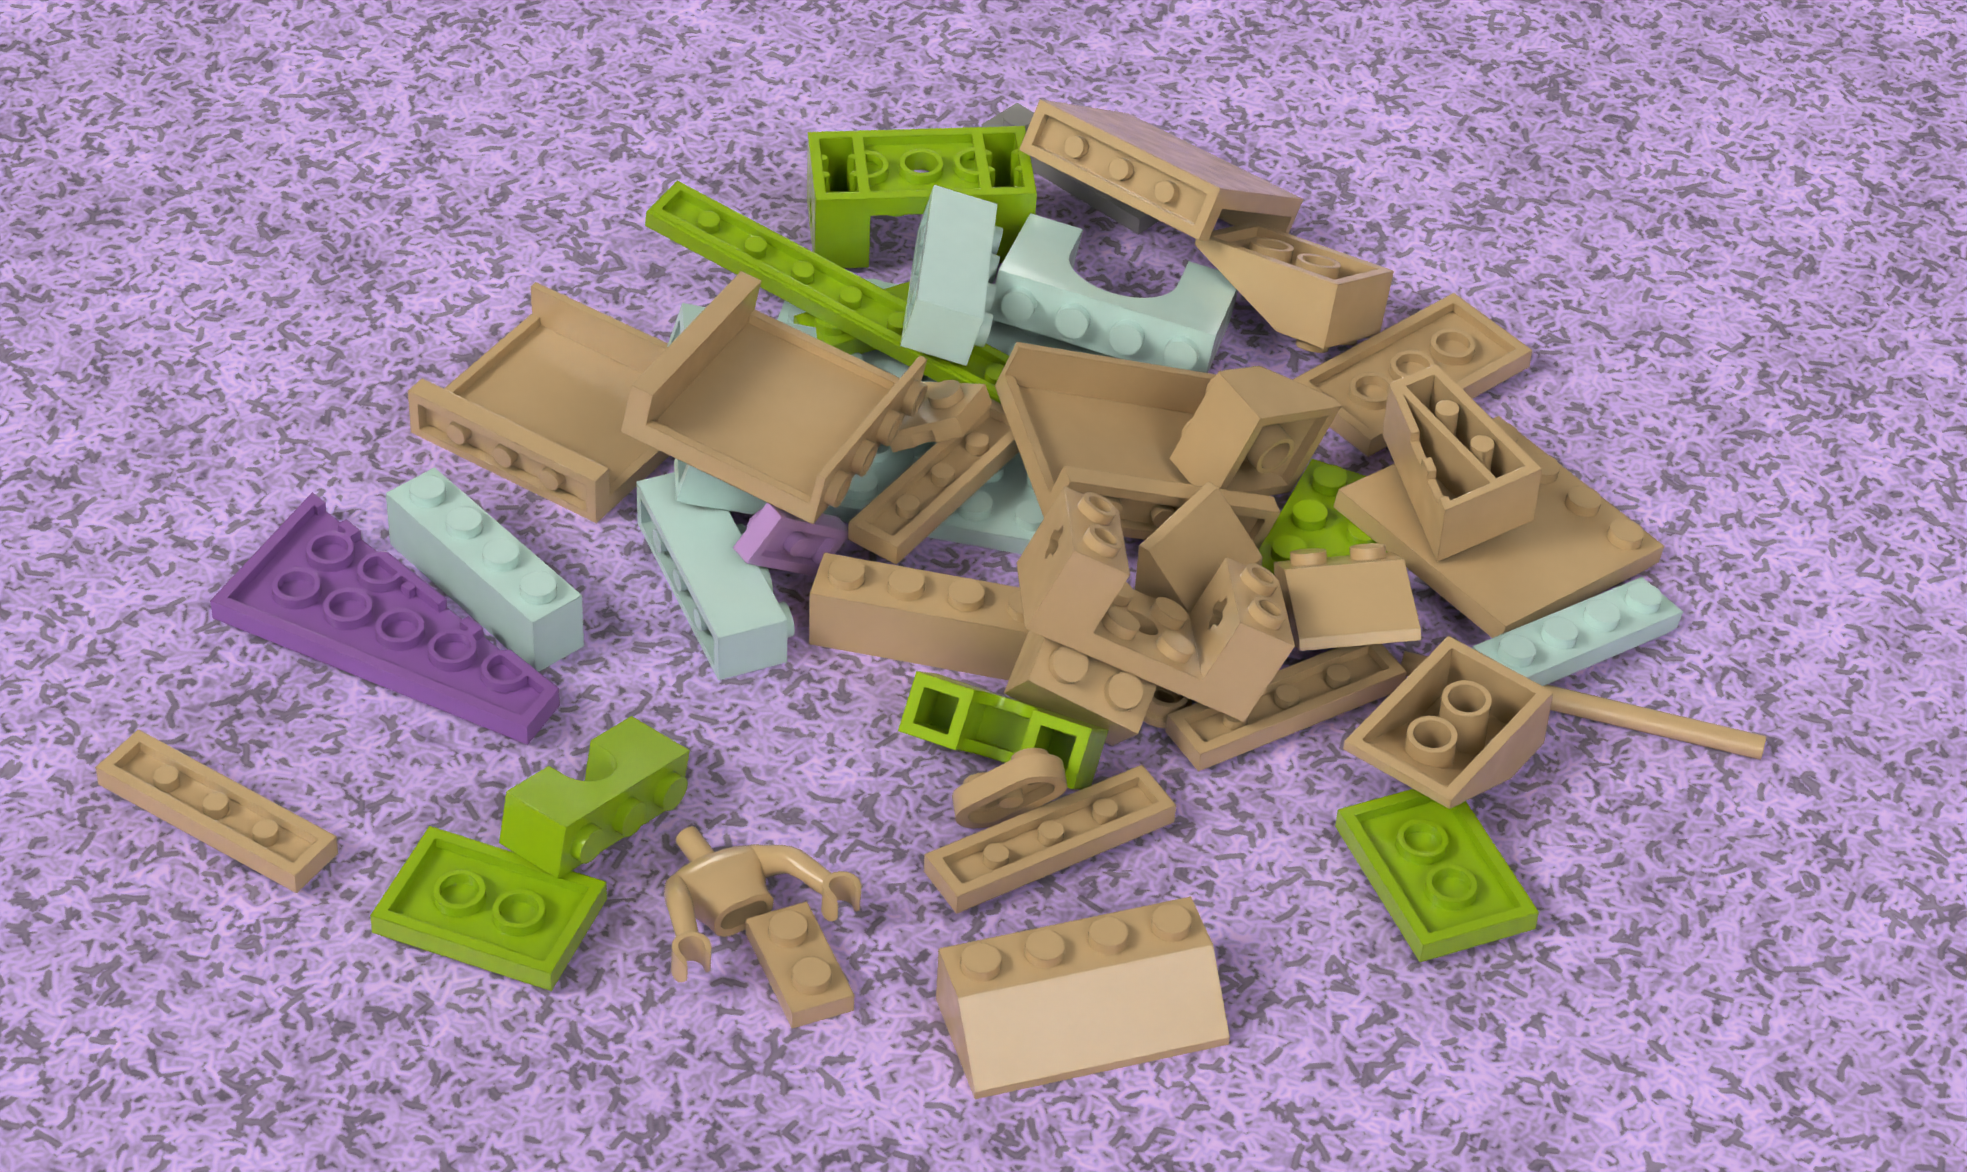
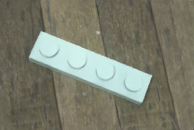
[1472,577,1683,686]

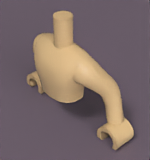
[664,826,862,982]

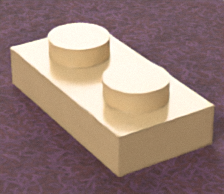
[746,901,854,1029]

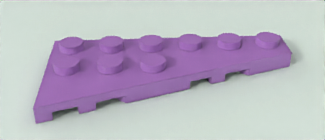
[210,492,560,745]

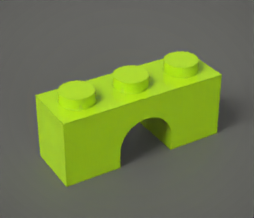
[898,671,1109,790]
[499,716,690,879]

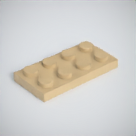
[1292,293,1532,457]

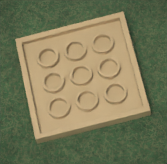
[1334,416,1664,638]

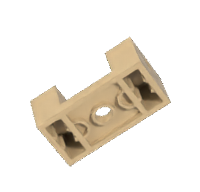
[1016,486,1295,722]

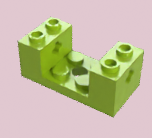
[807,126,1037,268]

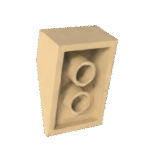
[1195,222,1394,353]
[1343,635,1553,809]

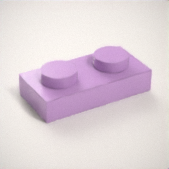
[733,503,848,577]

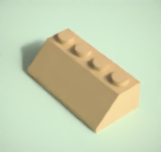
[809,553,1029,680]
[936,896,1230,1099]

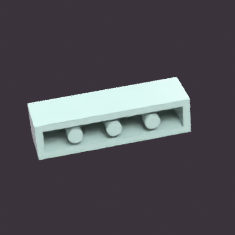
[900,185,1003,366]
[386,467,584,672]
[636,472,795,680]

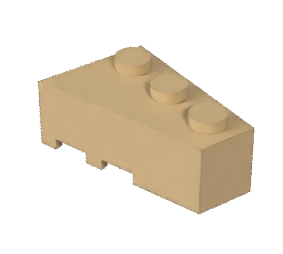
[1382,364,1542,562]

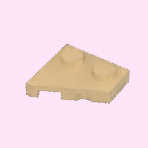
[890,380,992,452]

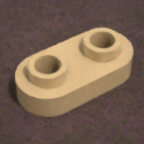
[952,748,1067,829]

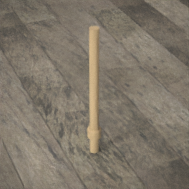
[1401,651,1766,760]

